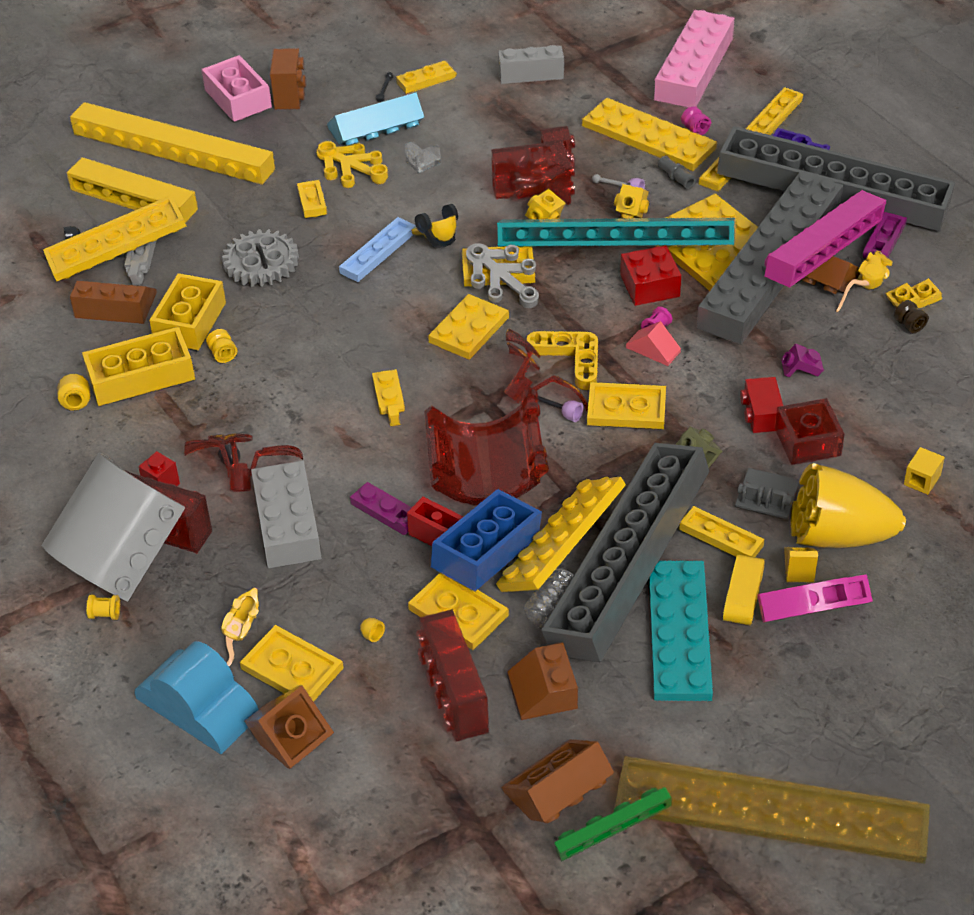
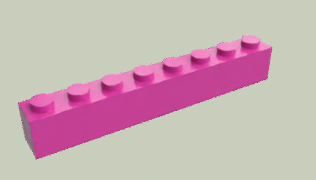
[764,190,887,288]

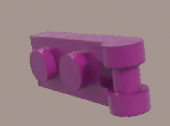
[863,212,907,259]
[350,482,412,535]

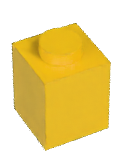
[904,447,945,495]

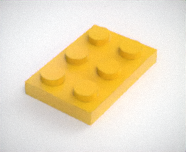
[462,246,535,287]
[428,294,509,360]
[587,382,666,429]
[408,573,509,650]
[240,625,344,702]

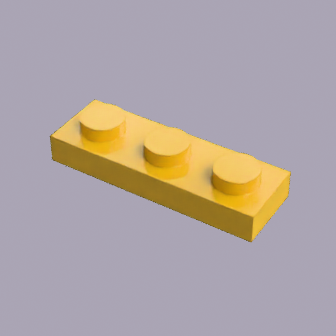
[679,506,765,557]

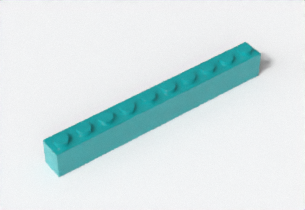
[497,218,735,246]

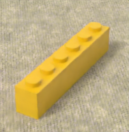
[67,157,198,223]

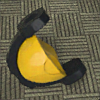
[411,204,458,248]

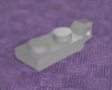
[124,240,157,286]

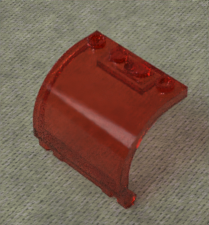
[424,389,549,505]

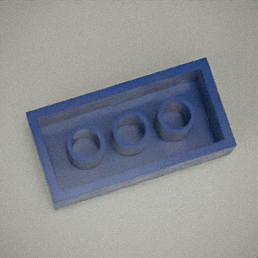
[431,489,542,591]

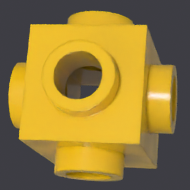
[614,184,649,219]
[525,189,566,219]

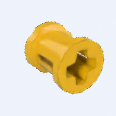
[86,595,120,620]

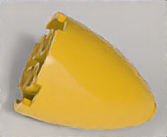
[791,463,906,548]

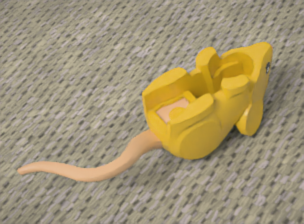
[836,250,893,312]
[221,587,259,666]

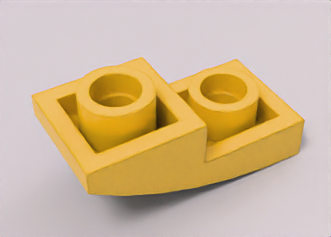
[886,278,942,308]

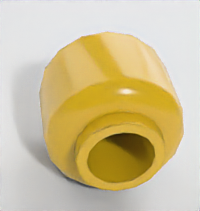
[57,374,90,411]

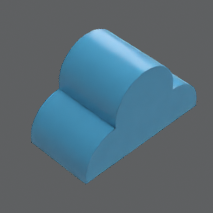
[135,641,259,754]

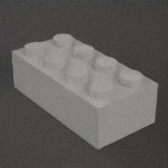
[251,460,322,568]

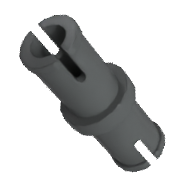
[658,156,696,189]

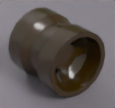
[894,300,929,334]

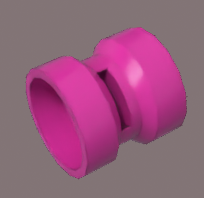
[681,106,711,135]

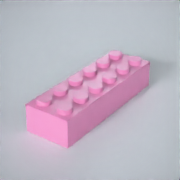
[654,10,734,107]

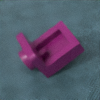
[781,343,824,377]

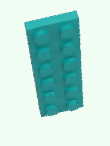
[649,561,713,701]

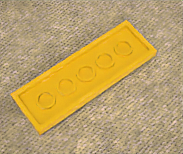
[582,98,717,171]
[43,195,187,282]
[496,477,626,592]

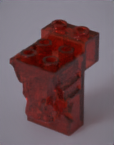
[491,126,575,205]

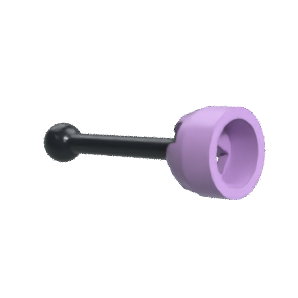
[526,391,583,422]

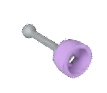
[592,174,645,189]

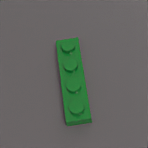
[554,786,672,862]

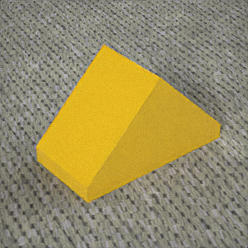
[784,547,818,583]

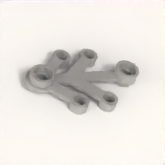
[466,243,539,308]

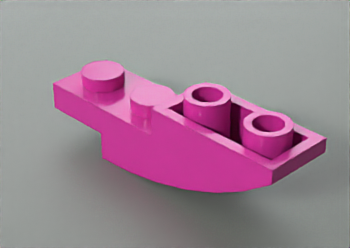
[757,574,873,622]

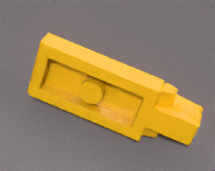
[372,369,405,426]

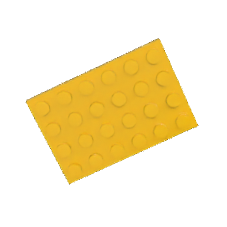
[655,193,758,291]

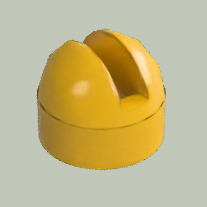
[360,618,385,642]

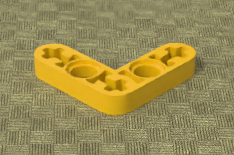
[527,331,598,390]

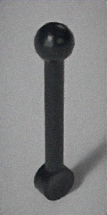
[376,72,394,102]

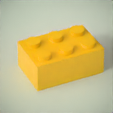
[149,273,226,350]

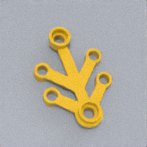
[316,141,388,188]

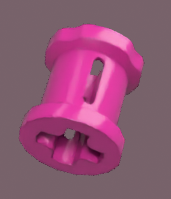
[641,306,673,329]

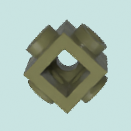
[676,426,723,468]

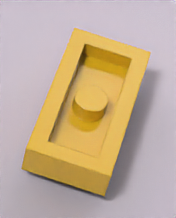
[297,180,327,218]

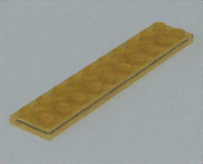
[615,756,930,864]

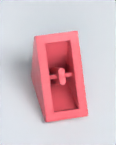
[626,321,681,366]

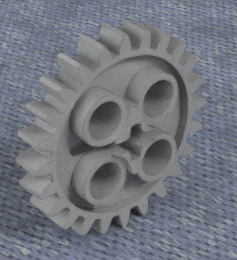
[222,229,299,287]

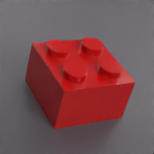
[620,245,682,306]

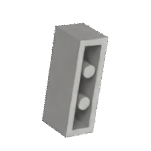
[498,45,564,84]

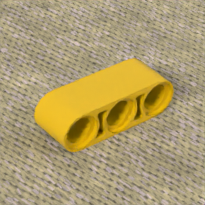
[723,554,765,626]

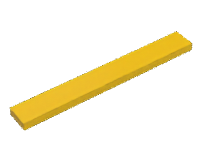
[699,87,803,192]

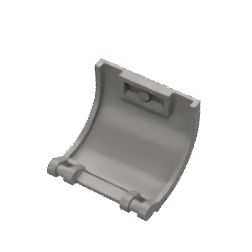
[41,453,185,602]

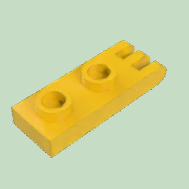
[396,61,457,94]

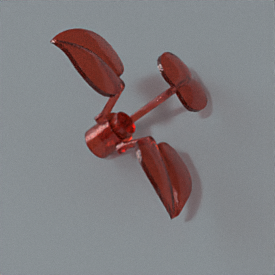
[504,328,588,412]
[184,433,303,492]

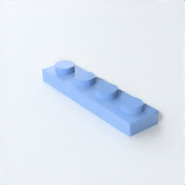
[339,217,416,282]

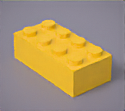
[82,327,195,406]

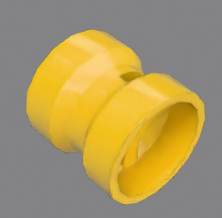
[206,329,237,363]

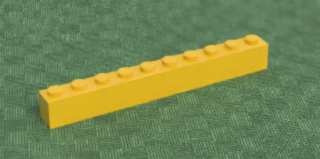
[70,102,275,185]

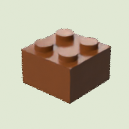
[270,48,306,109]

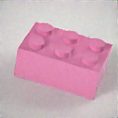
[202,55,272,122]

